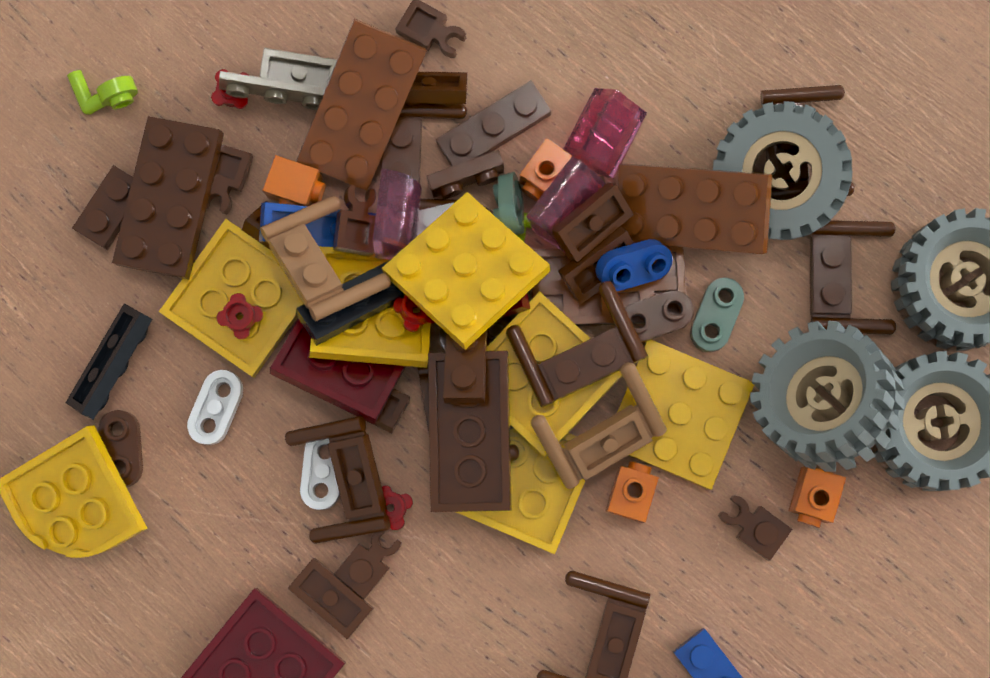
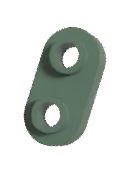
[493,172,524,235]
[690,278,744,352]

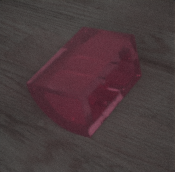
[563,88,647,179]
[526,156,605,252]
[373,169,422,259]

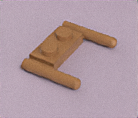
[260,196,391,321]
[531,362,667,489]

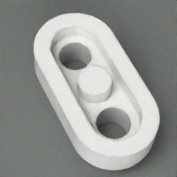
[187,370,243,445]
[300,439,340,510]

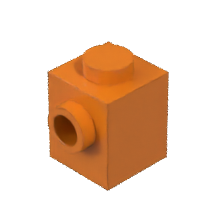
[519,138,578,204]
[262,155,326,206]
[605,461,659,523]
[788,466,846,528]

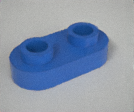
[596,239,673,291]

